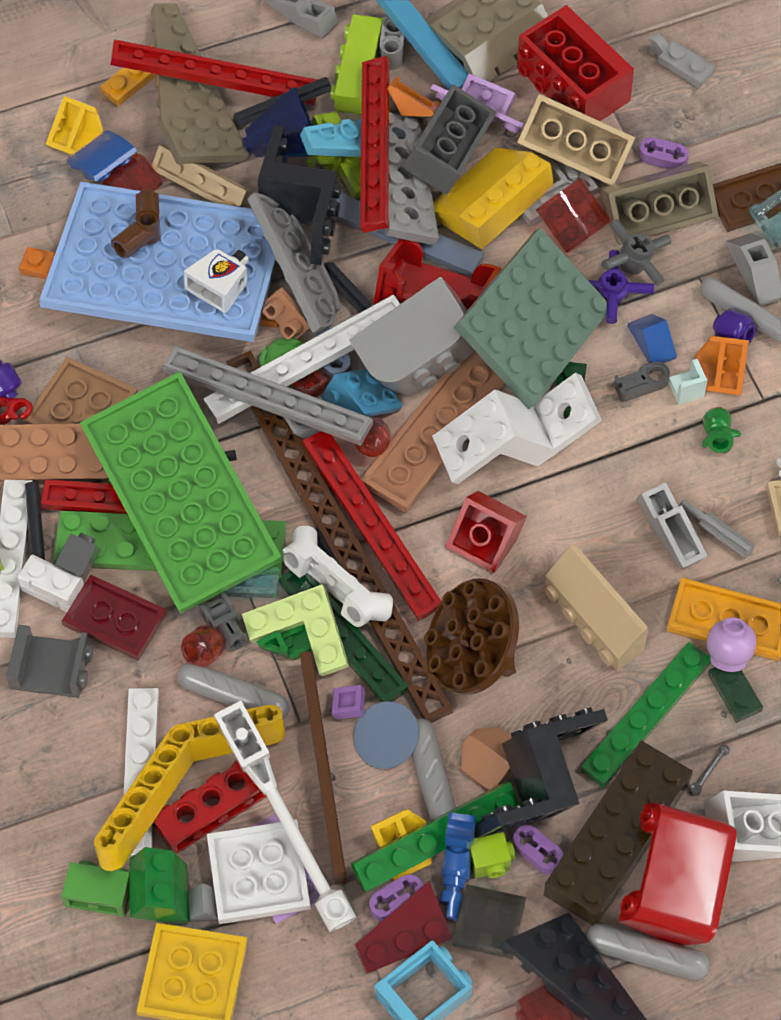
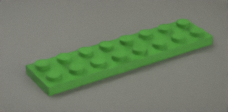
[53,511,286,577]

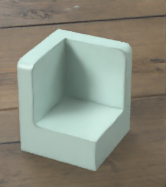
[668,359,707,405]

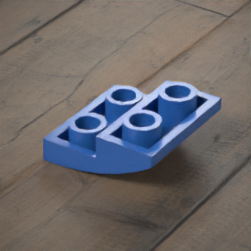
[66,130,137,182]

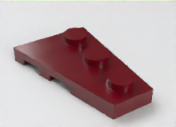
[354,881,452,974]

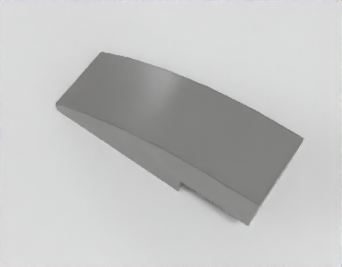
[264,0,339,38]
[636,482,707,569]

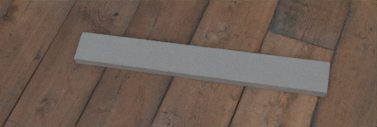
[163,346,373,446]

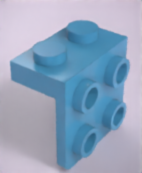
[321,369,403,417]

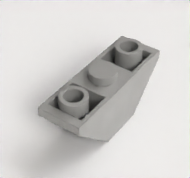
[726,233,781,306]

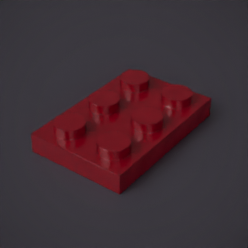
[62,574,167,661]

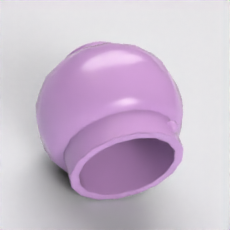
[707,617,757,672]

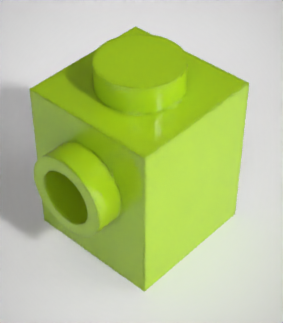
[470,832,515,879]

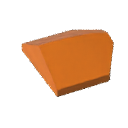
[387,76,440,117]
[695,336,749,396]

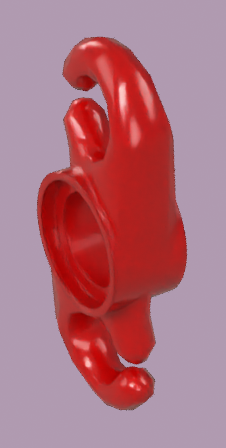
[0,397,33,425]

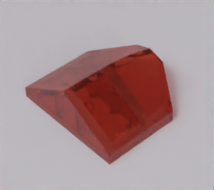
[103,153,163,191]

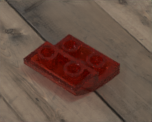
[536,178,611,253]

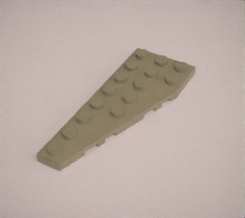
[151,3,249,164]

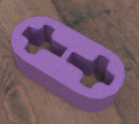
[639,137,689,169]
[513,825,564,875]
[370,875,422,921]

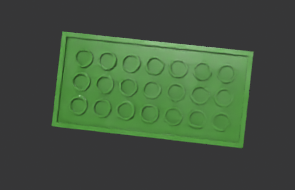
[80,371,283,614]

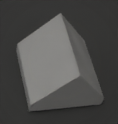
[188,884,218,921]

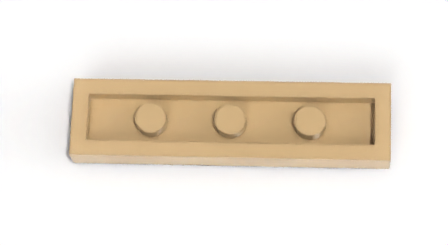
[151,144,251,208]

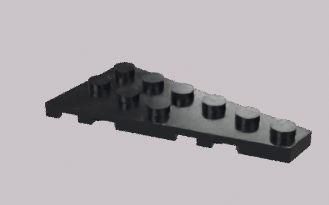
[498,912,647,1020]

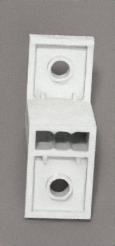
[432,373,602,484]

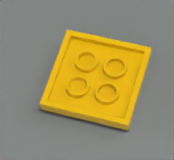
[137,923,248,1020]

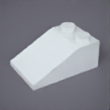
[704,791,781,862]

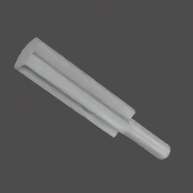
[680,499,755,559]

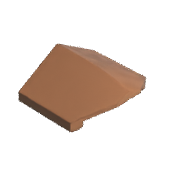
[461,727,512,791]

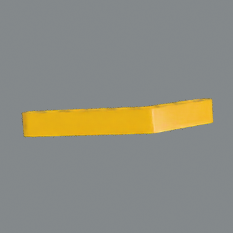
[94,705,286,871]

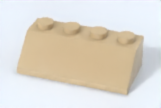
[517,94,635,185]
[544,544,648,672]

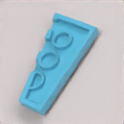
[300,118,401,157]

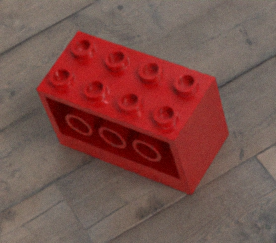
[517,5,634,121]

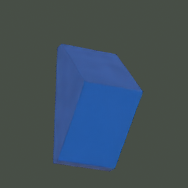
[627,314,677,363]

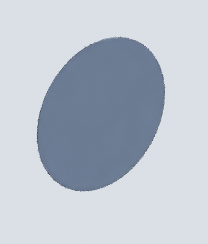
[354,701,419,769]

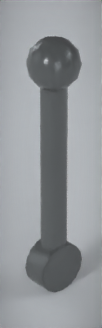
[690,744,730,796]

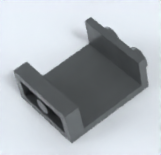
[6,624,94,698]

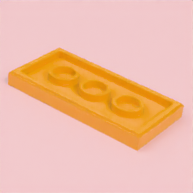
[666,577,781,661]

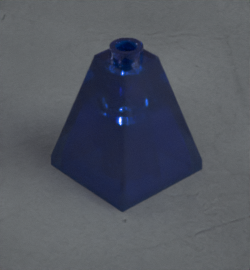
[243,87,313,157]

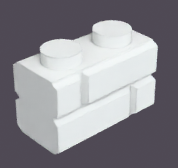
[18,554,84,612]

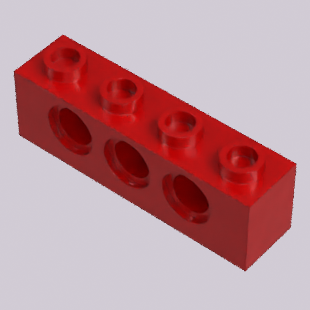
[153,760,267,854]

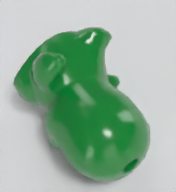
[702,407,742,453]

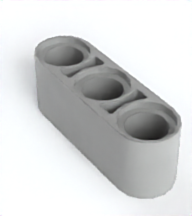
[380,11,406,70]

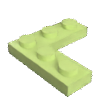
[242,584,349,677]

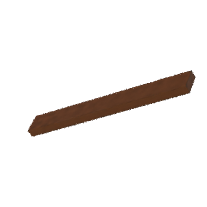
[300,652,347,884]

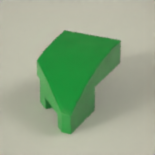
[257,624,313,661]

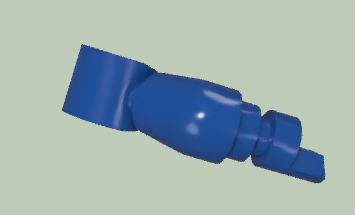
[439,812,476,922]

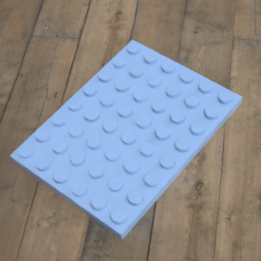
[39,181,277,342]

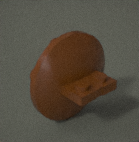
[424,578,519,695]

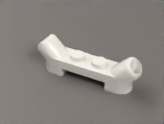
[282,526,393,627]

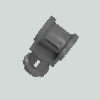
[198,592,249,652]

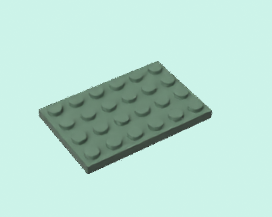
[454,228,607,409]

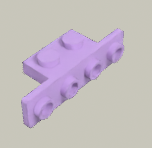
[430,73,525,134]

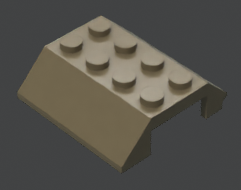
[424,0,548,82]

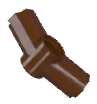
[111,189,161,259]

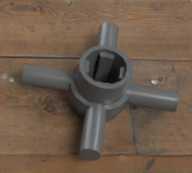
[602,219,672,286]

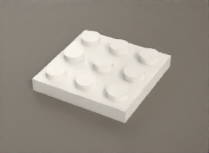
[207,820,311,924]

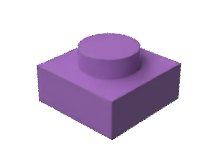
[332,685,365,719]

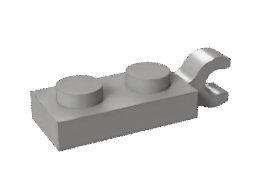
[648,32,715,88]

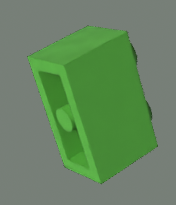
[61,861,130,917]

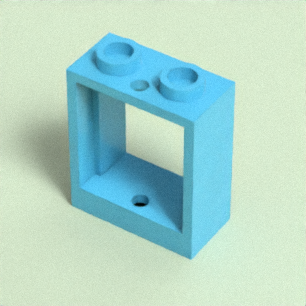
[374,940,473,1020]

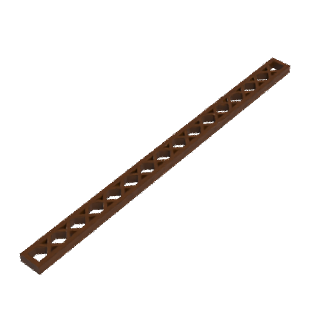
[226,350,453,723]

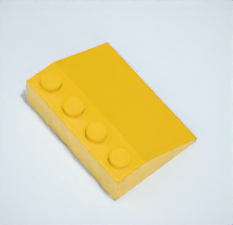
[433,147,554,250]

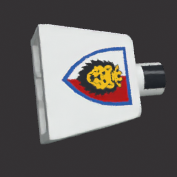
[184,250,249,313]

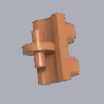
[262,287,309,340]

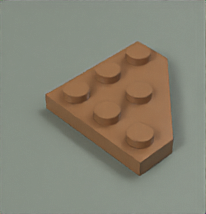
[24,357,138,424]

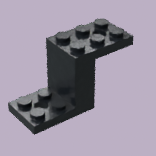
[258,125,341,265]
[474,707,608,838]

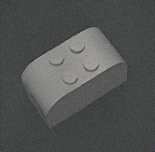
[349,277,474,395]

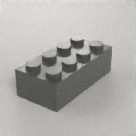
[402,84,497,195]

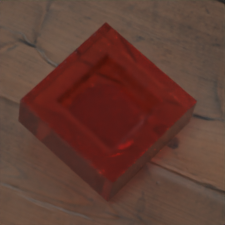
[291,370,329,397]

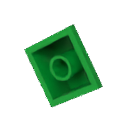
[129,847,188,925]

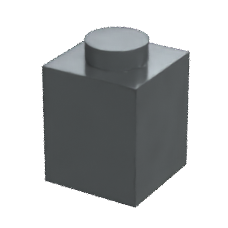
[55,532,101,580]

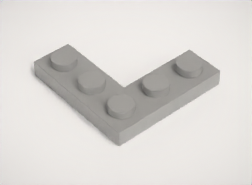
[522,152,598,226]

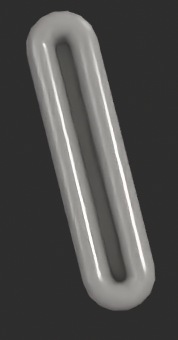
[701,277,781,343]
[177,662,290,719]
[412,718,456,821]
[586,923,710,980]

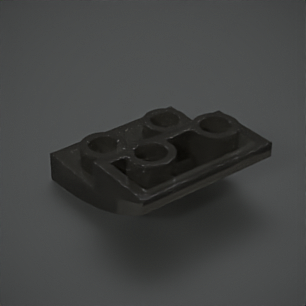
[452,884,527,959]

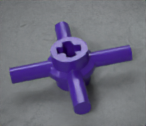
[588,250,654,324]

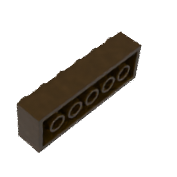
[543,740,693,925]

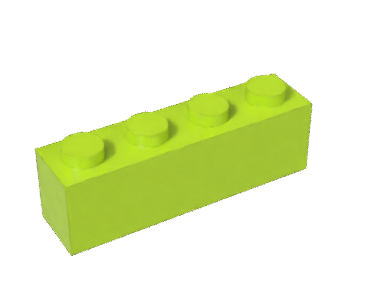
[330,14,383,114]

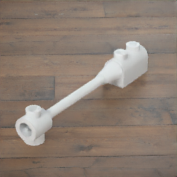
[214,701,357,933]

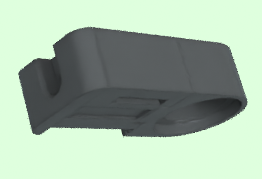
[614,362,670,402]

